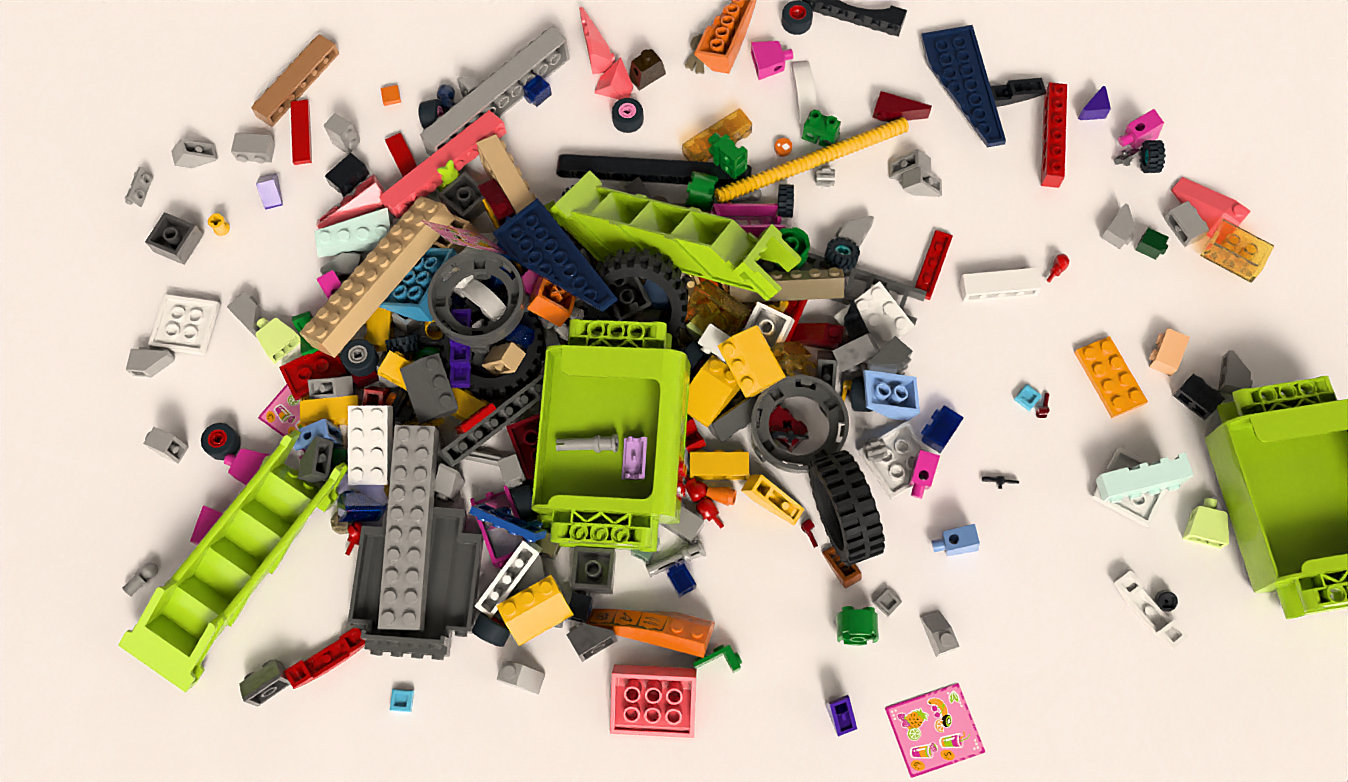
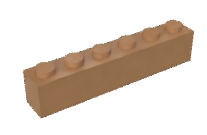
[251,34,339,127]

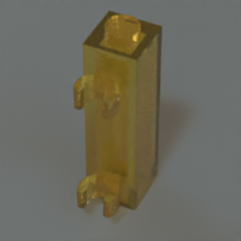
[771,342,817,377]

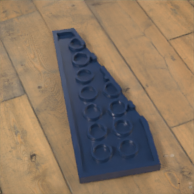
[921,25,1006,148]
[492,198,618,312]

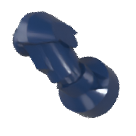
[437,84,457,112]

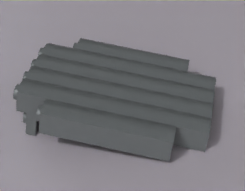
[347,503,484,660]

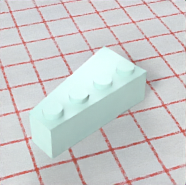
[314,207,391,257]
[1095,452,1194,503]

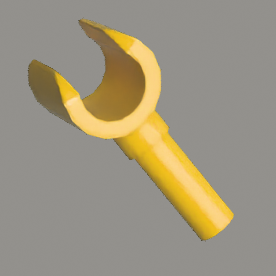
[841,380,853,402]

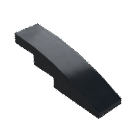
[991,78,1046,107]

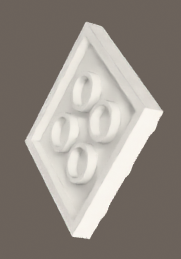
[834,281,915,350]
[148,294,220,355]
[858,421,941,500]
[1092,447,1167,527]

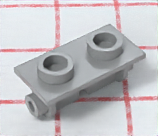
[124,167,154,207]

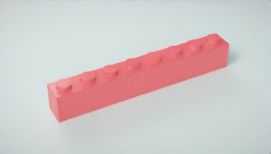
[379,110,507,218]

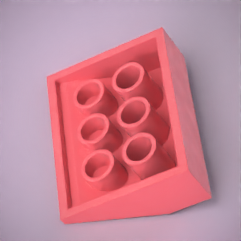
[610,665,697,738]

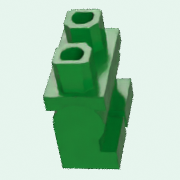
[801,109,841,148]
[708,132,748,180]

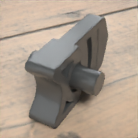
[1114,148,1141,166]

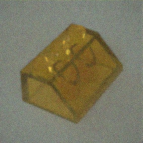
[1200,219,1275,283]
[686,279,753,337]

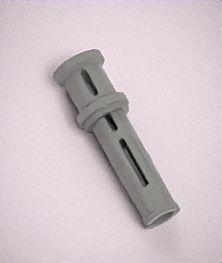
[556,434,619,453]
[645,539,707,578]

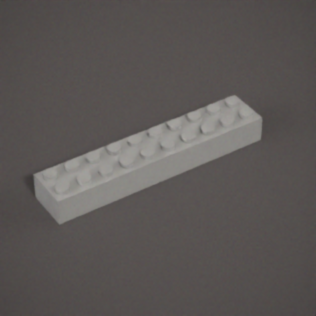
[420,26,570,156]
[378,425,439,632]

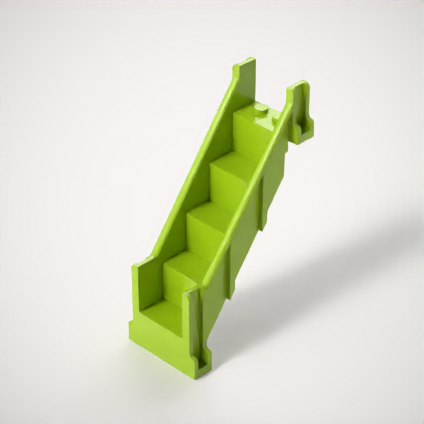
[548,170,801,301]
[118,430,348,693]

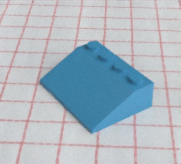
[379,248,457,322]

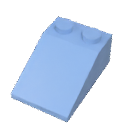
[863,370,920,421]

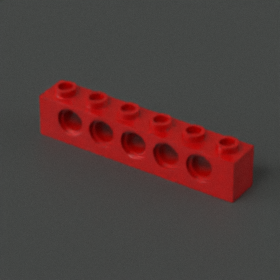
[1041,82,1067,188]

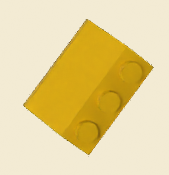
[717,325,786,398]
[496,575,574,646]

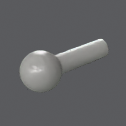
[729,189,762,203]

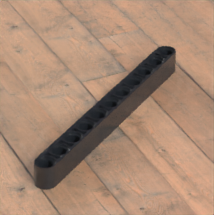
[556,154,752,187]

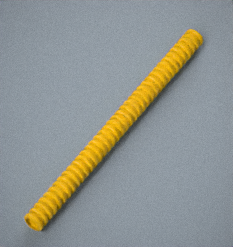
[714,117,909,204]

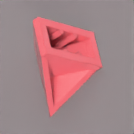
[595,57,633,100]

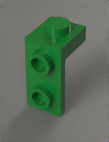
[292,311,319,356]
[692,644,742,674]

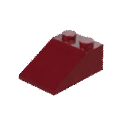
[506,413,540,481]

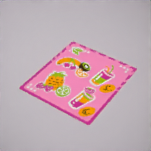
[420,220,508,255]
[258,384,339,452]
[885,683,985,778]

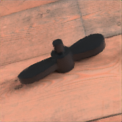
[771,431,809,444]
[982,476,1019,489]

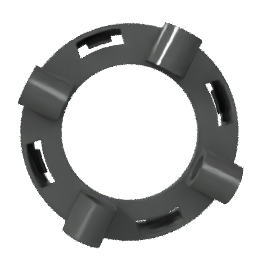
[427,250,530,354]
[751,375,849,474]

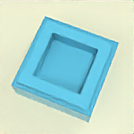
[1014,384,1042,412]
[389,689,414,712]

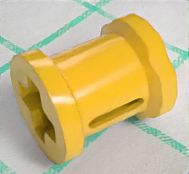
[207,213,230,236]

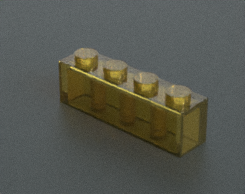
[682,108,753,162]

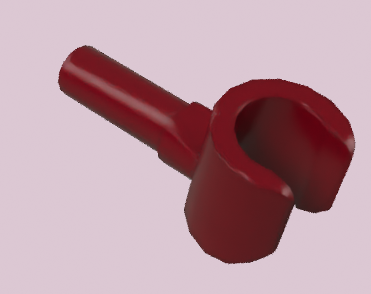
[1036,393,1050,418]
[801,519,818,548]

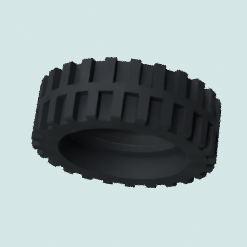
[583,247,689,338]
[439,293,545,400]
[808,450,885,566]

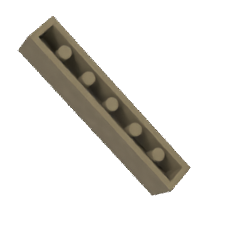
[729,268,844,303]

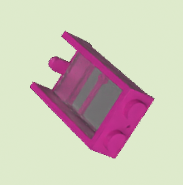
[709,204,785,238]
[470,485,524,569]

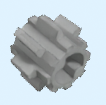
[816,166,835,189]
[863,437,888,463]

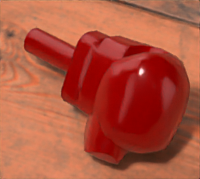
[1046,254,1070,283]
[685,475,708,502]
[696,498,724,529]
[345,521,365,556]

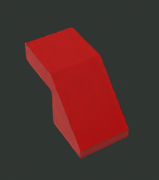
[685,414,706,453]

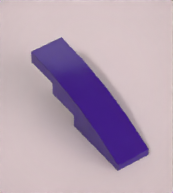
[449,309,472,388]

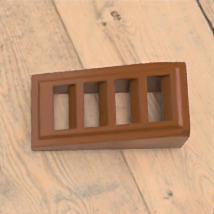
[822,547,862,589]

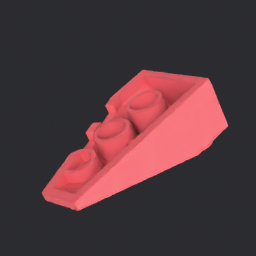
[579,7,615,74]
[317,174,385,229]
[1171,177,1251,246]

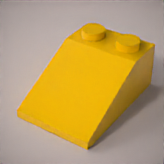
[687,355,740,428]

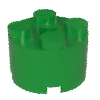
[685,171,718,212]
[774,227,810,271]
[836,606,879,646]

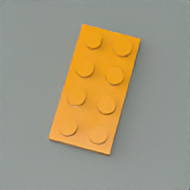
[1074,336,1148,418]

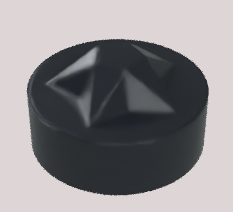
[1155,590,1178,612]

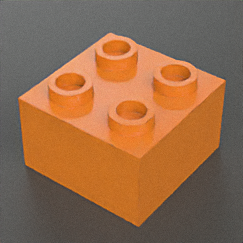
[527,276,576,327]

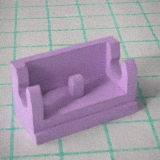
[621,436,647,481]

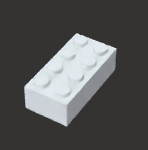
[743,302,795,358]
[348,406,393,485]

